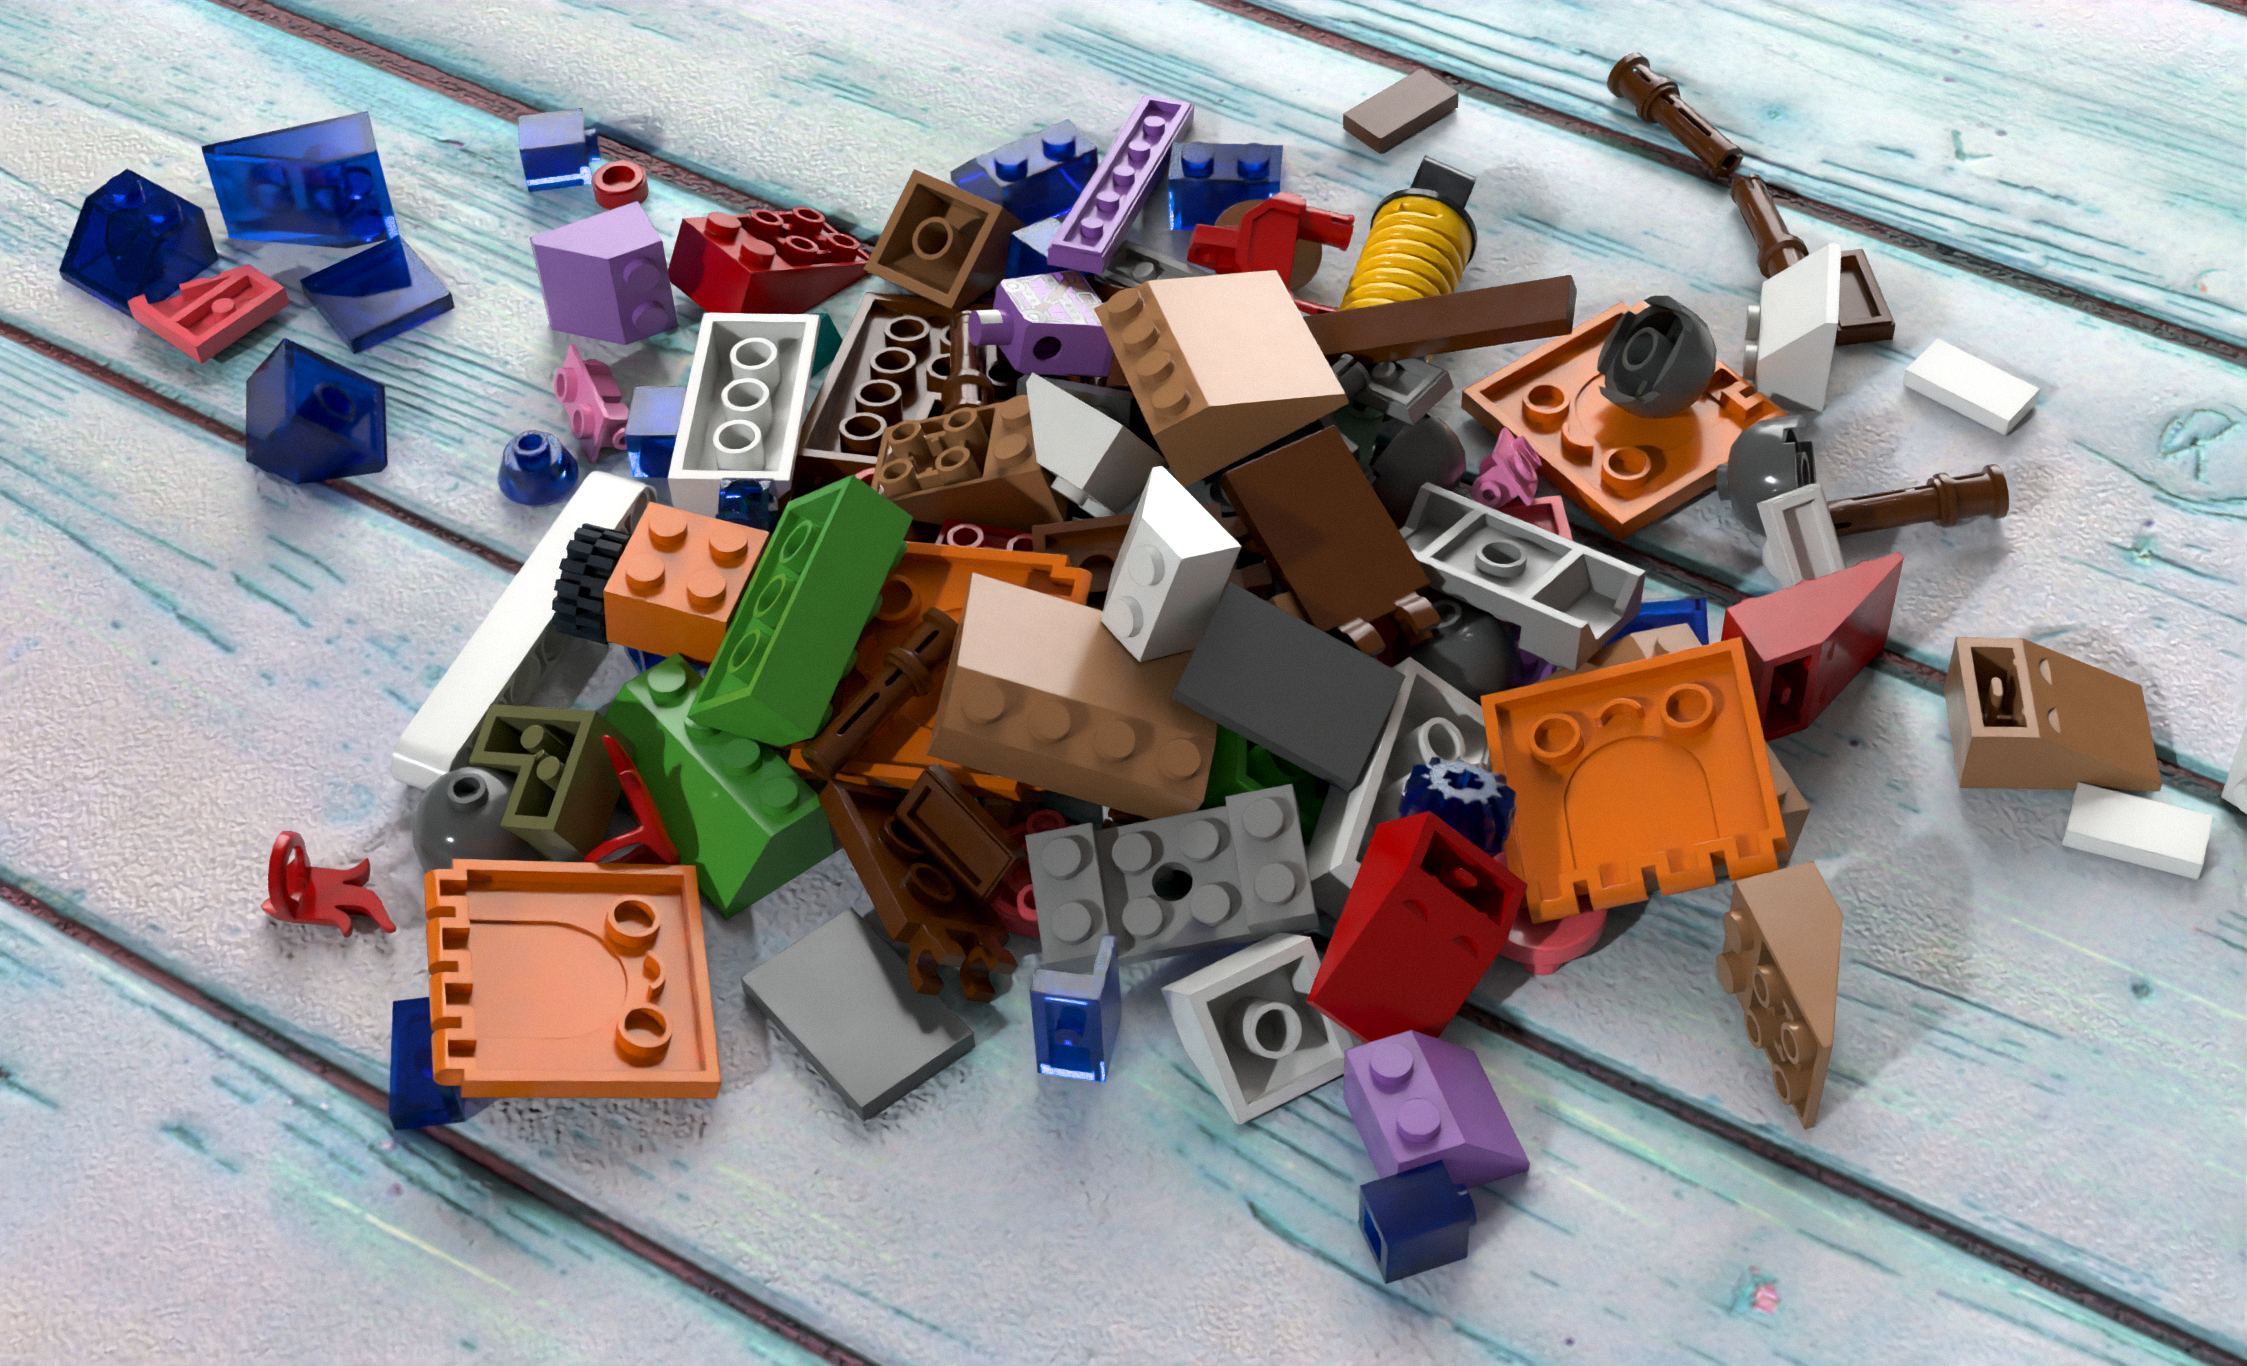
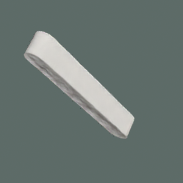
[391,470,657,790]

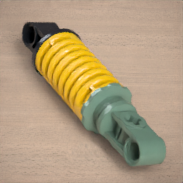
[1335,155,1478,474]

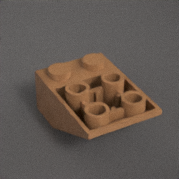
[871,395,1069,533]
[1944,637,2162,791]
[1716,861,1843,1129]

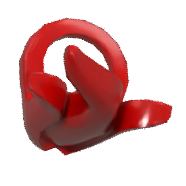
[581,735,680,865]
[261,831,396,938]

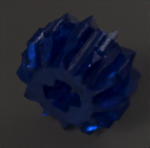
[1398,756,1517,854]

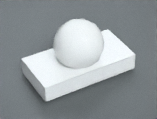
[1756,483,1847,589]

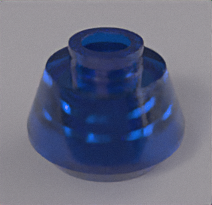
[497,430,579,507]

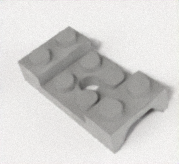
[1399,482,1646,671]
[1025,784,1320,979]

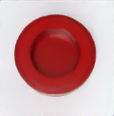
[592,160,649,210]

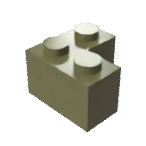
[469,704,636,862]

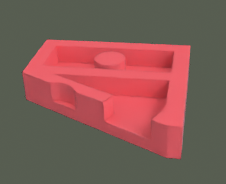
[128,264,290,364]

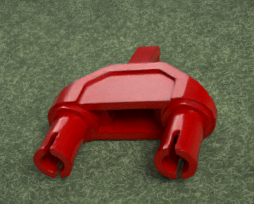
[1186,191,1355,315]

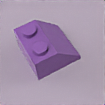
[530,201,678,345]
[1343,1030,1530,1212]

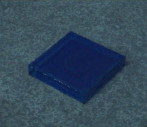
[300,234,455,354]

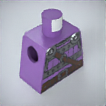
[968,270,1114,377]

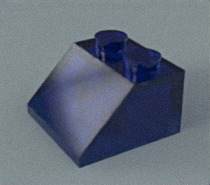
[950,119,1098,229]
[1168,141,1286,230]
[59,168,219,320]
[246,337,388,484]

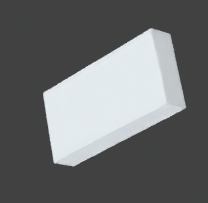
[1903,338,2040,436]
[2062,782,2213,880]

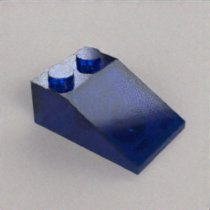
[201,111,400,249]

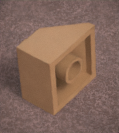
[864,169,1031,312]

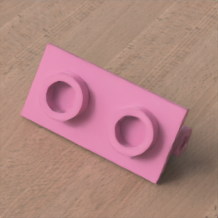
[554,344,638,463]
[1471,427,1542,510]

